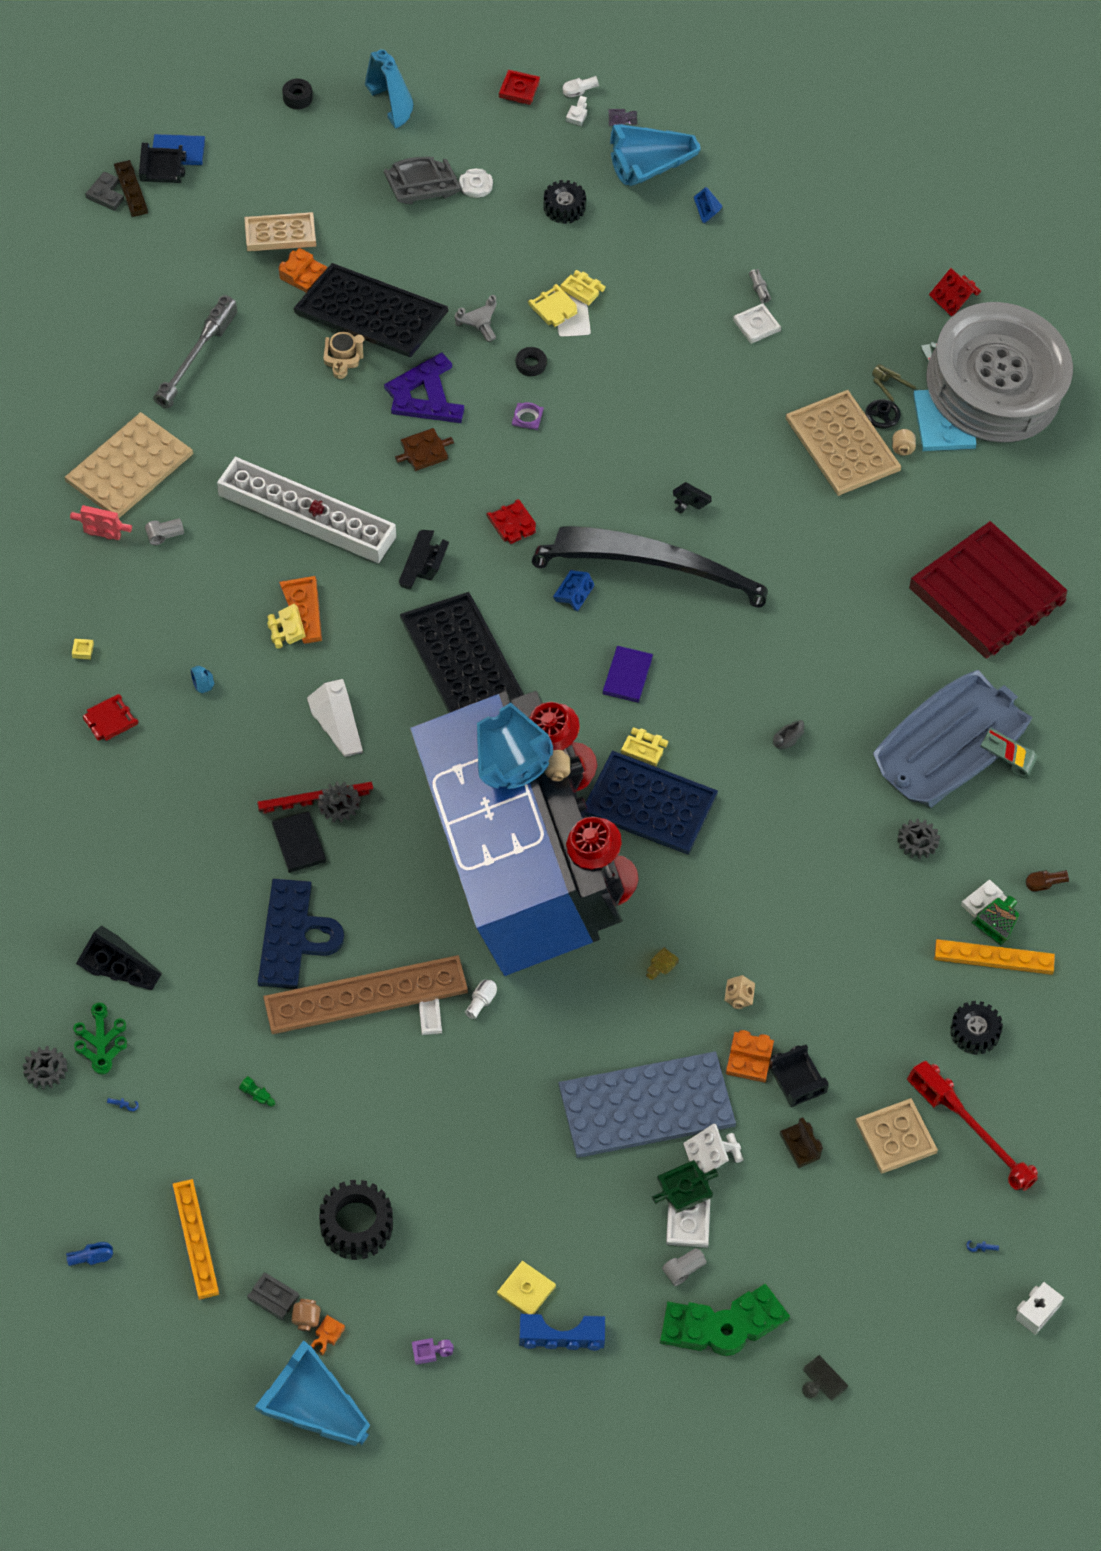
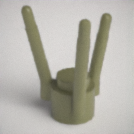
[872,364,916,402]

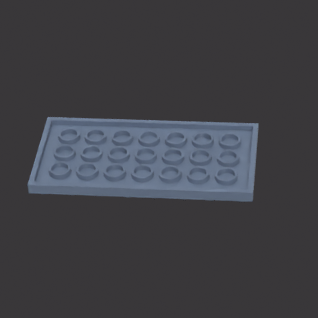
[558,1051,736,1158]

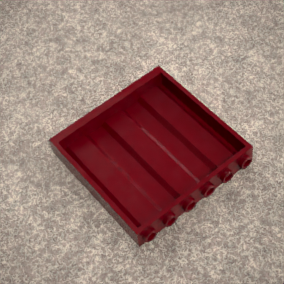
[909,521,1068,659]

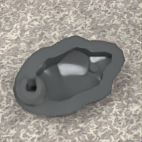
[773,720,805,749]

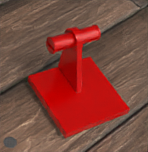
[929,268,981,316]

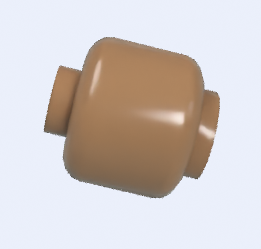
[292,1299,321,1331]

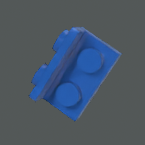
[553,570,594,611]

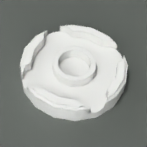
[459,168,493,198]

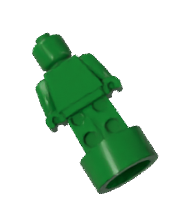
[239,1076,276,1107]

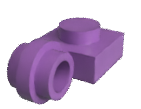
[412,1338,454,1365]

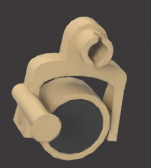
[323,332,364,379]

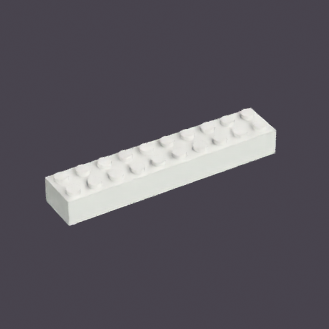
[217,457,396,564]

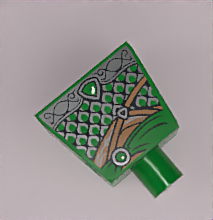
[971,896,1019,946]

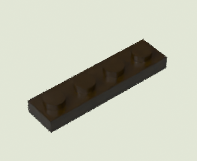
[114,160,148,217]

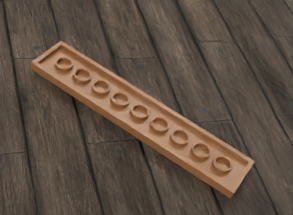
[263,955,468,1034]

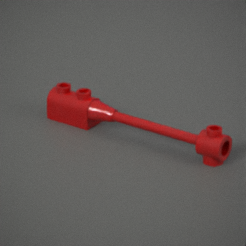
[907,1061,1038,1191]

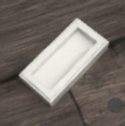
[419,998,442,1035]

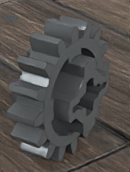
[318,781,361,823]
[897,818,940,859]
[23,1046,68,1090]

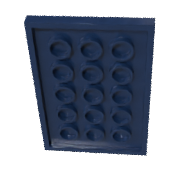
[583,750,718,855]

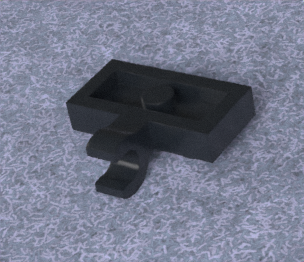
[673,482,712,513]

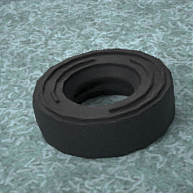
[515,347,547,376]

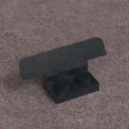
[399,530,449,590]

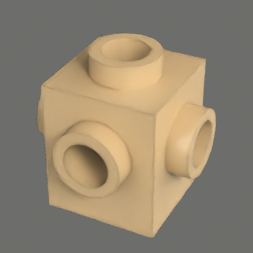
[724,975,755,1009]

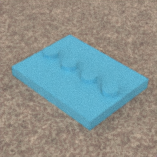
[913,390,977,451]

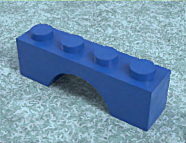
[519,1314,605,1351]

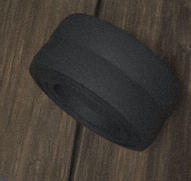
[282,78,313,109]

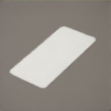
[554,291,591,336]

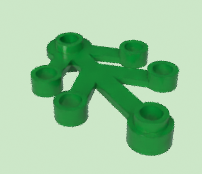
[73,1002,127,1074]

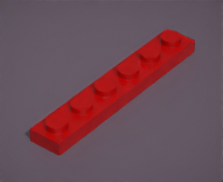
[257,781,373,814]

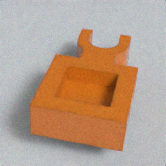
[311,1315,345,1356]

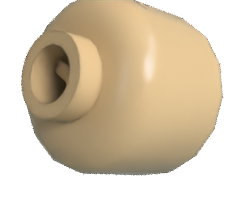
[892,429,916,456]
[545,750,570,781]

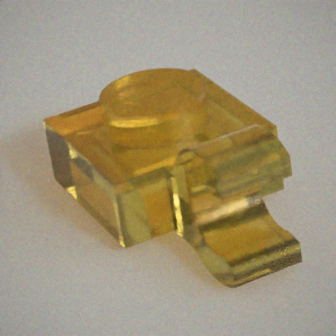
[646,947,679,980]

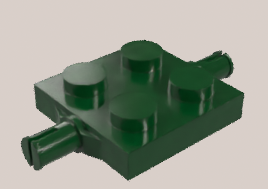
[652,1160,718,1214]

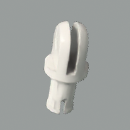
[563,76,599,98]
[465,979,497,1019]

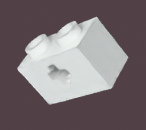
[1016,1282,1064,1335]

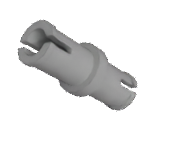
[749,269,771,303]

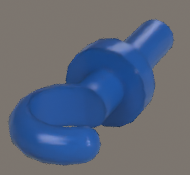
[107,1098,139,1111]
[966,1240,999,1252]

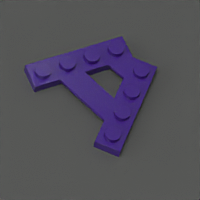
[384,352,465,423]

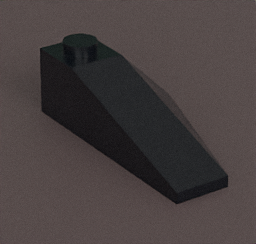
[76,925,162,990]

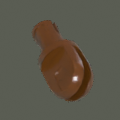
[1026,870,1069,892]

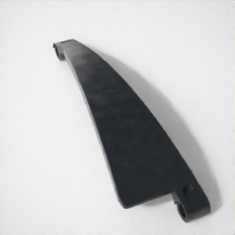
[532,526,768,608]

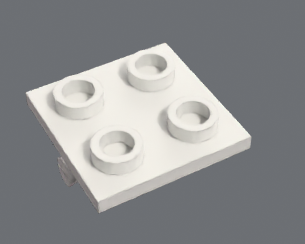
[683,1124,743,1173]

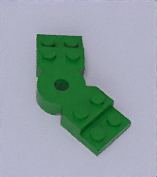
[660,1283,790,1356]

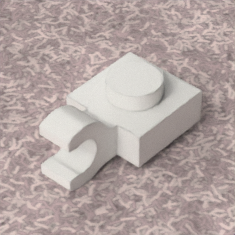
[566,96,587,126]

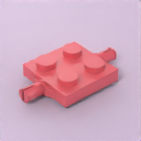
[70,505,132,540]

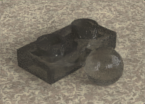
[802,1355,848,1401]

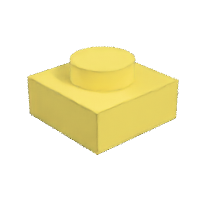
[72,639,94,660]

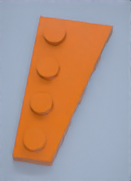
[279,576,322,644]

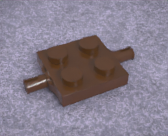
[395,428,454,471]

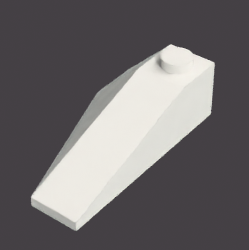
[307,679,363,757]

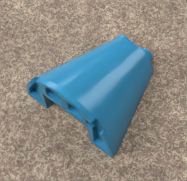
[365,49,413,129]
[477,703,553,789]

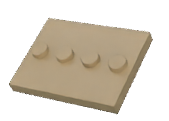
[244,212,316,251]

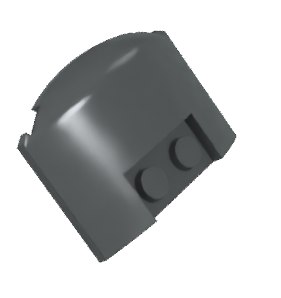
[383,156,461,204]

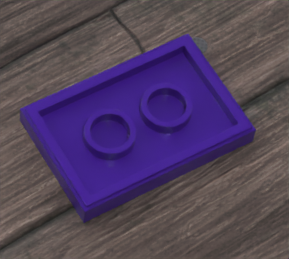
[603,646,653,703]

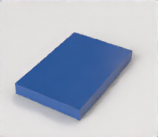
[153,134,205,165]

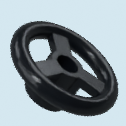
[865,399,901,428]

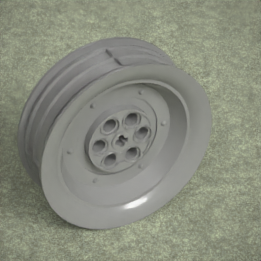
[926,302,1073,442]

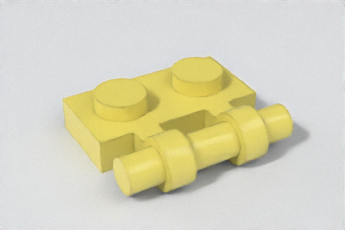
[560,270,606,306]
[267,604,306,649]
[621,727,669,767]

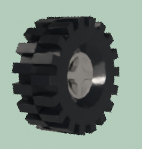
[543,180,586,224]
[950,1001,1003,1055]

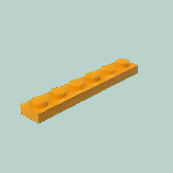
[934,939,1055,975]
[173,1179,219,1300]

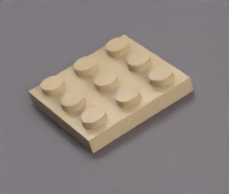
[855,1098,938,1174]

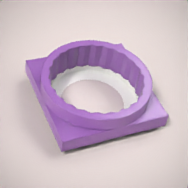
[512,402,544,430]

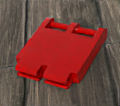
[486,499,536,544]
[83,694,139,741]

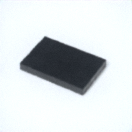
[272,811,326,873]

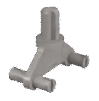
[454,295,497,342]

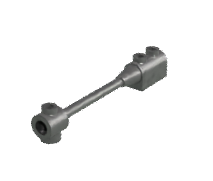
[153,295,237,408]

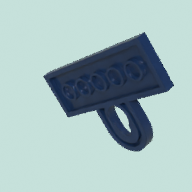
[258,879,344,989]

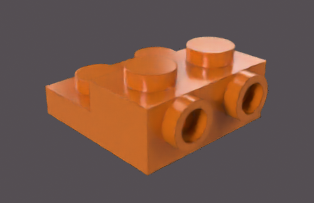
[279,248,328,293]
[726,1030,774,1083]

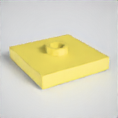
[497,1261,556,1314]

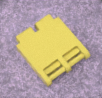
[528,284,578,327]

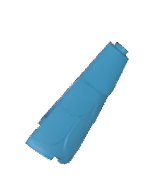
[610,124,701,186]
[254,1341,370,1446]

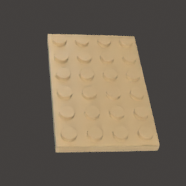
[785,390,901,496]
[65,412,193,518]

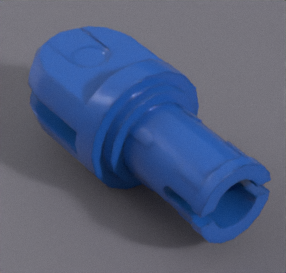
[66,1242,113,1266]

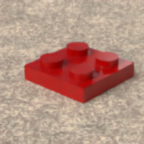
[499,69,540,105]

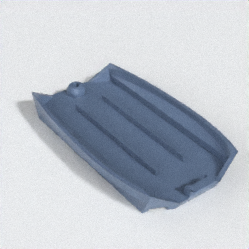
[873,670,1033,808]

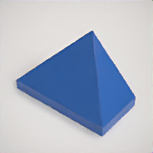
[694,187,723,223]

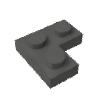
[85,172,124,211]

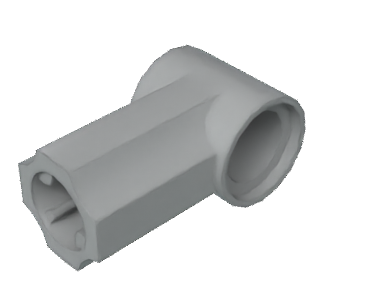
[145,518,184,545]
[662,1248,707,1286]

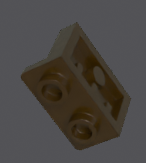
[780,1117,823,1168]

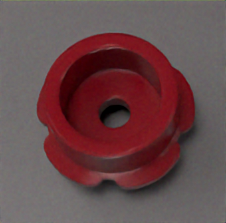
[309,499,325,517]

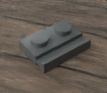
[247,1272,300,1320]

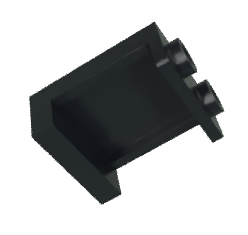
[139,143,187,183]
[769,1044,829,1108]

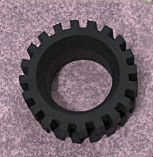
[319,1180,393,1260]

